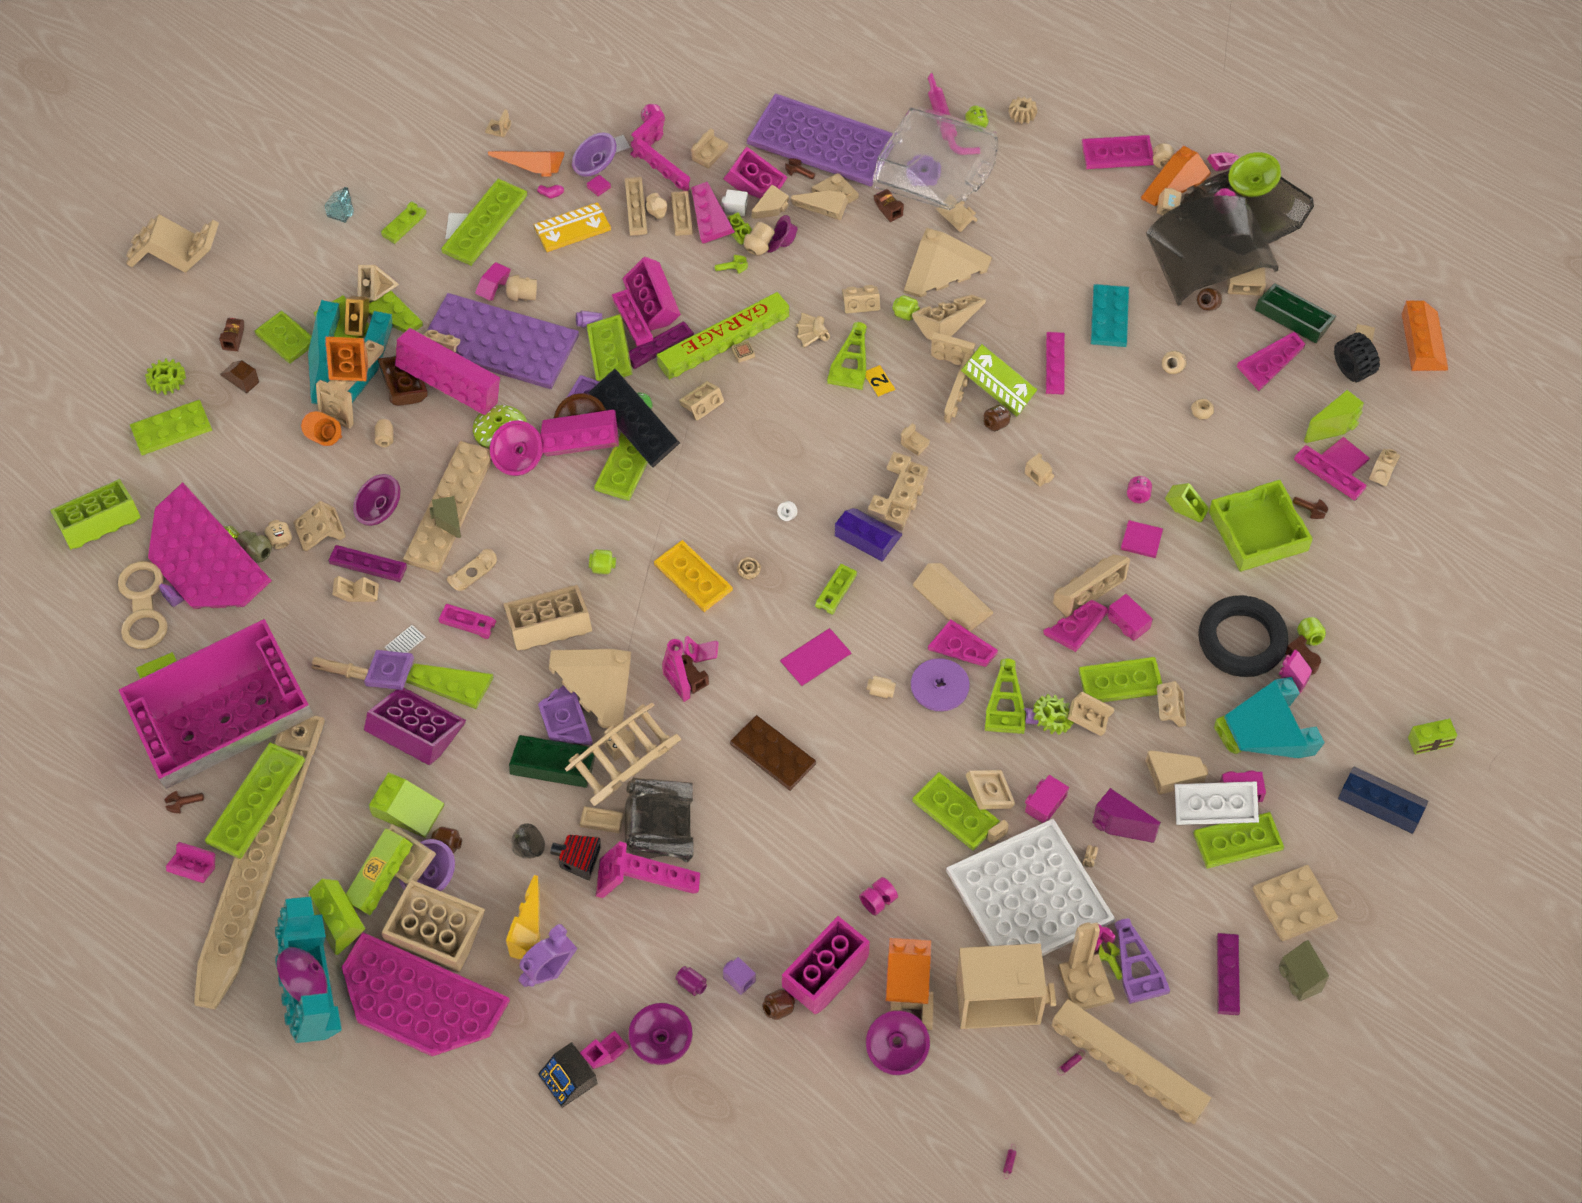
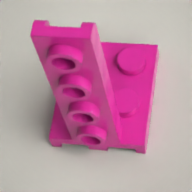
[630,110,690,191]
[596,841,700,898]

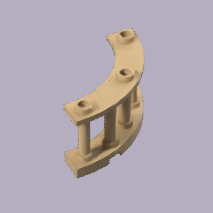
[564,703,682,806]

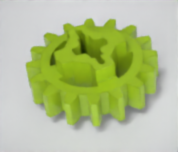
[145,358,186,395]
[1032,694,1074,735]

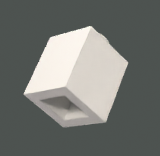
[721,190,748,217]

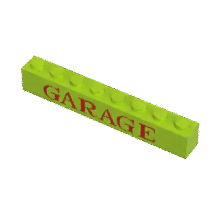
[657,292,789,380]

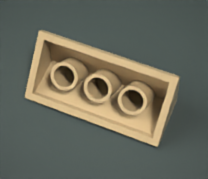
[913,563,993,631]

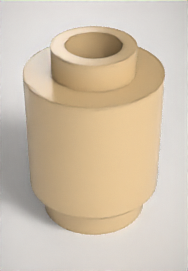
[375,419,394,447]
[866,676,896,699]

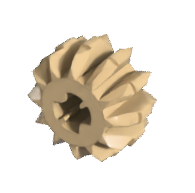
[1009,96,1038,125]

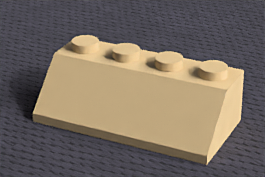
[1053,554,1130,618]

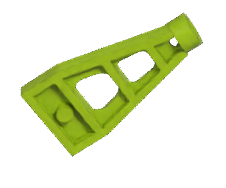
[827,322,867,390]
[985,658,1026,734]

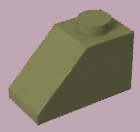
[429,496,461,538]

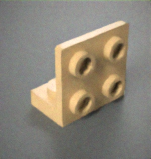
[293,501,346,551]

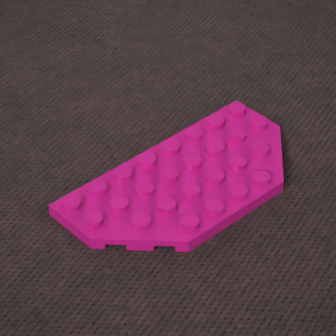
[148,482,272,609]
[341,932,510,1057]

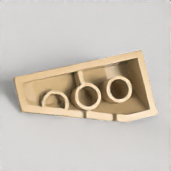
[912,295,986,340]

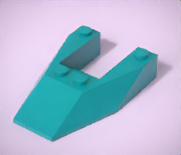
[308,300,393,404]

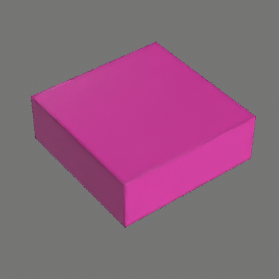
[586,175,611,197]

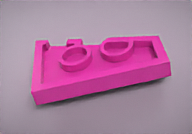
[1043,600,1108,652]

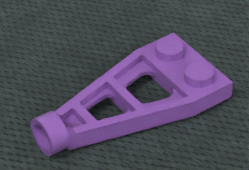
[1114,918,1170,1004]

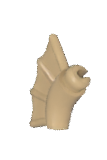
[796,313,830,348]

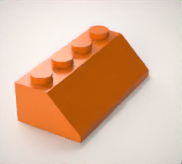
[1402,300,1448,371]

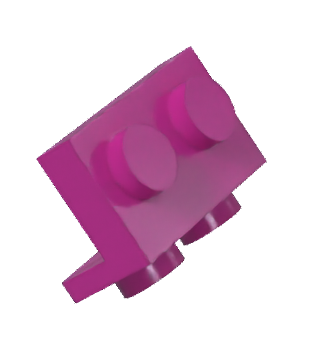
[166,842,215,883]

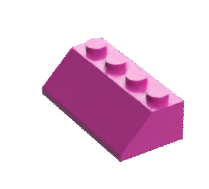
[622,256,681,331]
[541,410,619,457]

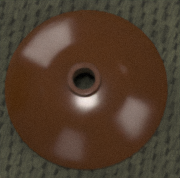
[554,393,606,418]

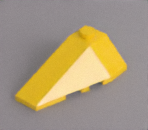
[506,875,540,959]

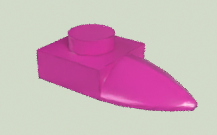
[1207,152,1239,171]

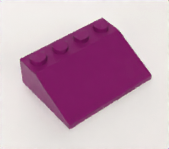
[364,687,466,765]

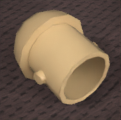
[744,222,775,256]
[506,274,537,302]

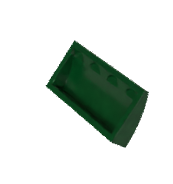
[1255,283,1336,343]
[509,735,595,788]

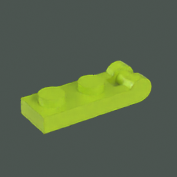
[381,201,427,244]
[815,563,857,615]

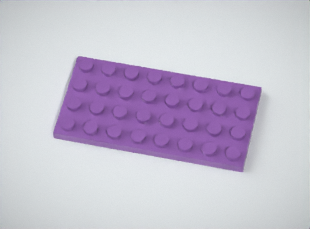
[747,94,898,187]
[427,293,579,389]

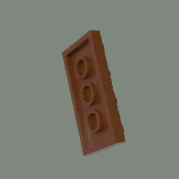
[730,715,816,791]

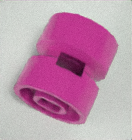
[859,877,898,916]

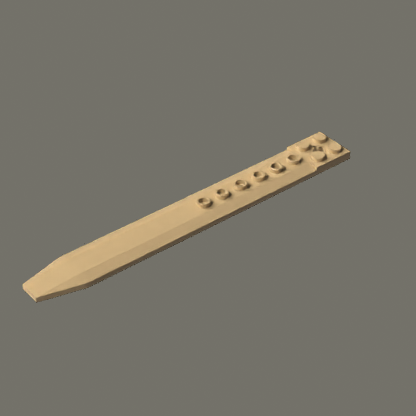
[194,716,325,1010]

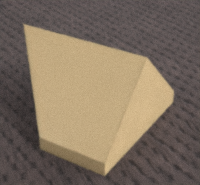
[358,265,399,301]

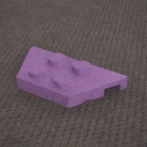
[538,685,593,745]

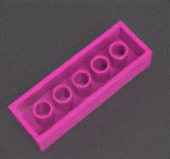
[395,328,500,415]

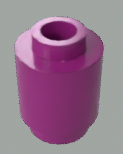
[675,966,707,996]

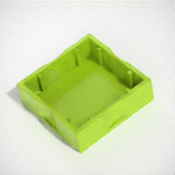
[1209,480,1313,572]

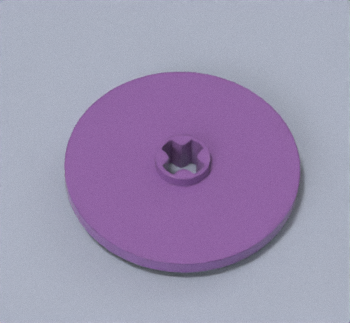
[911,658,970,711]

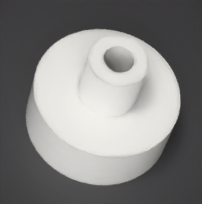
[777,501,797,521]

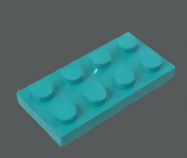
[1091,284,1129,347]

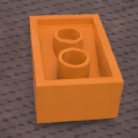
[325,337,368,381]
[886,938,931,1004]

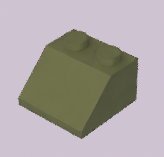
[1279,940,1329,1002]

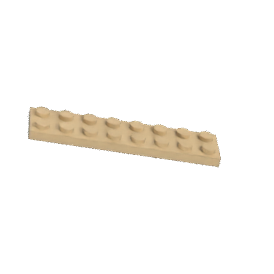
[403,441,492,573]

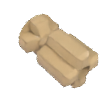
[1082,845,1098,867]

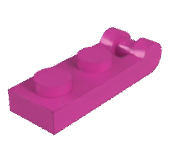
[439,604,496,639]

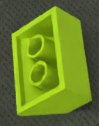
[308,878,365,955]

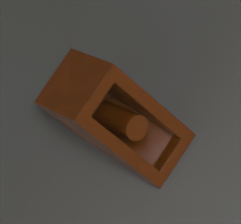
[220,360,259,393]

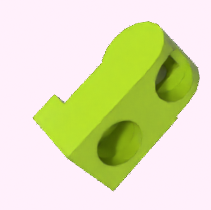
[1214,715,1242,754]

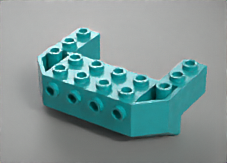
[275,897,342,1043]

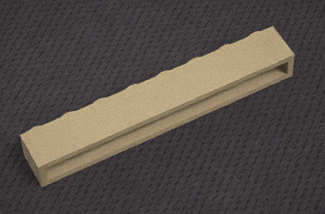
[1052,999,1211,1125]

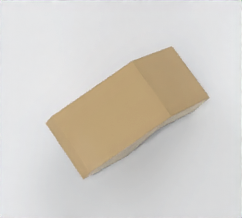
[332,576,379,602]

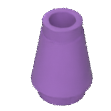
[576,310,603,328]

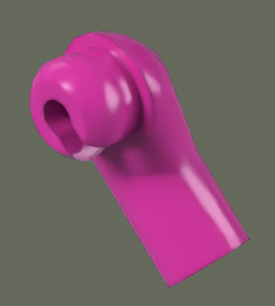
[537,185,564,199]

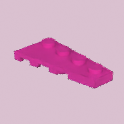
[691,182,735,244]

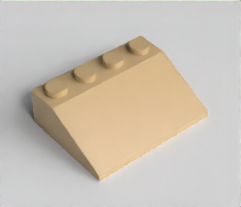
[503,585,592,651]
[381,879,485,972]

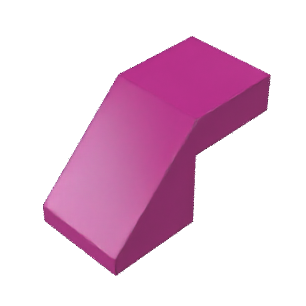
[475,262,511,301]
[580,1030,629,1069]

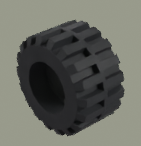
[1334,332,1380,383]

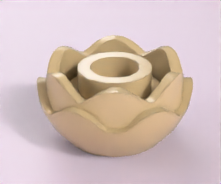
[1191,399,1214,420]
[737,557,761,579]

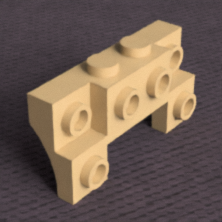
[867,452,928,531]

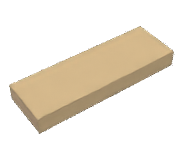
[671,191,693,236]

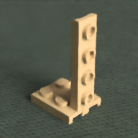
[931,332,975,423]
[316,340,384,429]
[1058,922,1115,1010]

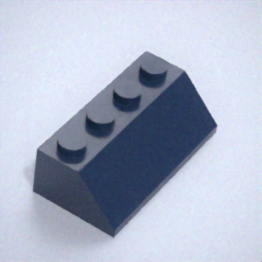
[1338,766,1428,834]

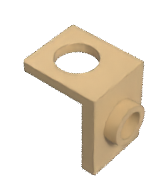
[485,110,511,137]

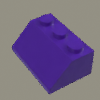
[835,508,902,562]

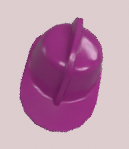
[767,215,798,253]

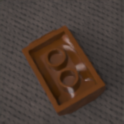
[378,356,428,406]

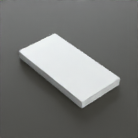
[1175,782,1259,825]

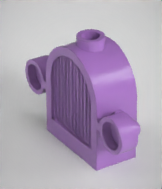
[518,924,578,987]

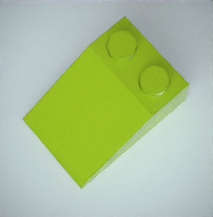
[1304,390,1364,443]
[369,772,445,838]

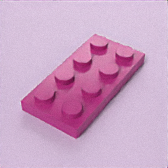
[1081,135,1154,169]

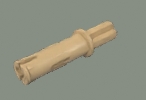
[312,657,368,680]

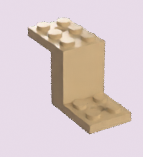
[126,214,219,273]

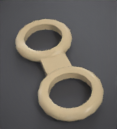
[118,561,168,649]

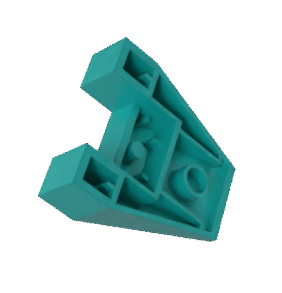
[1224,677,1325,758]

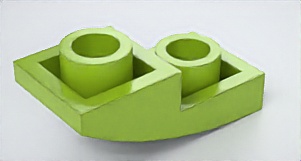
[727,212,752,245]

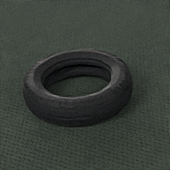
[1198,595,1288,677]

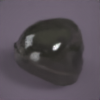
[512,823,545,859]

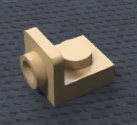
[901,423,930,456]

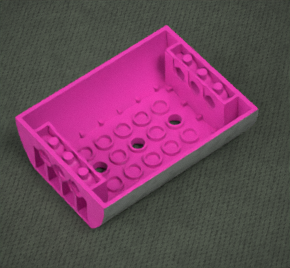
[119,619,314,789]

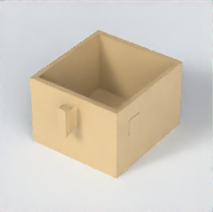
[955,943,1056,1029]

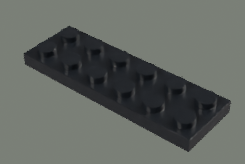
[588,368,680,468]

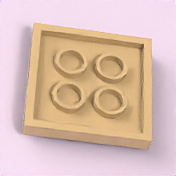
[1253,865,1338,942]

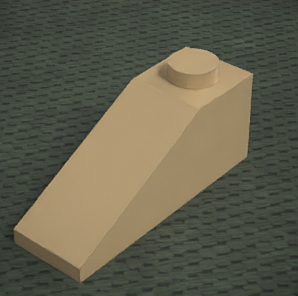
[791,190,848,220]

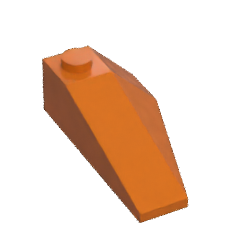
[1141,146,1211,206]
[488,151,564,177]

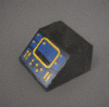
[538,1042,597,1108]

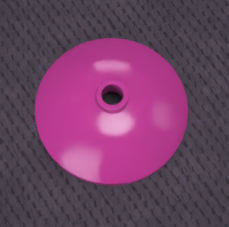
[490,420,543,476]

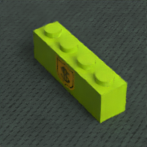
[346,828,413,916]

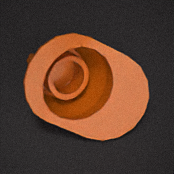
[301,411,342,446]

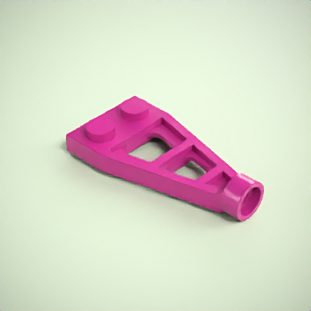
[662,639,691,702]

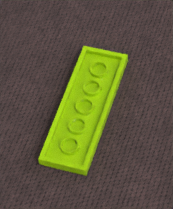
[441,179,528,266]
[205,742,305,859]

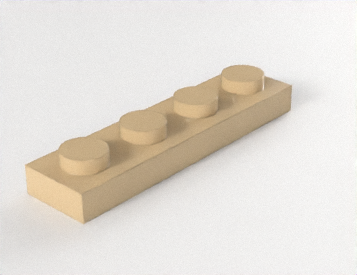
[625,177,647,236]

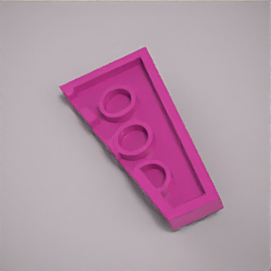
[1237,332,1305,391]

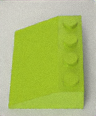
[50,479,141,550]

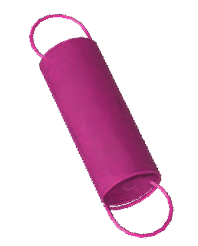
[1057,1050,1085,1075]
[1003,1144,1017,1179]

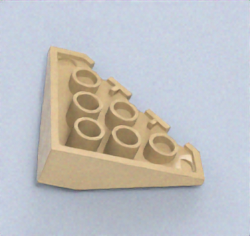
[904,228,992,297]
[549,649,631,729]

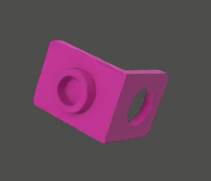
[683,636,719,663]

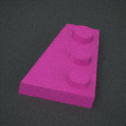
[928,619,998,667]

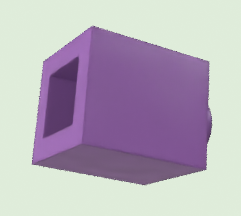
[723,957,756,995]

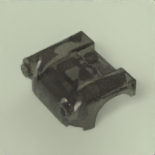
[625,778,694,863]

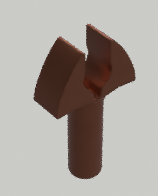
[785,158,815,179]
[1293,497,1328,519]
[164,791,204,814]

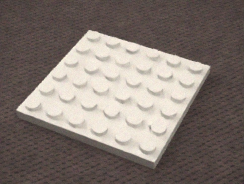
[946,819,1115,956]

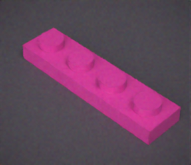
[612,289,653,346]
[1046,332,1065,395]
[1294,445,1367,501]

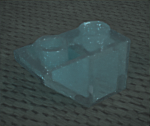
[324,187,354,223]

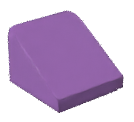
[159,584,184,607]

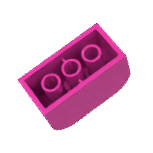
[782,916,870,1014]

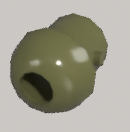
[236,530,272,563]

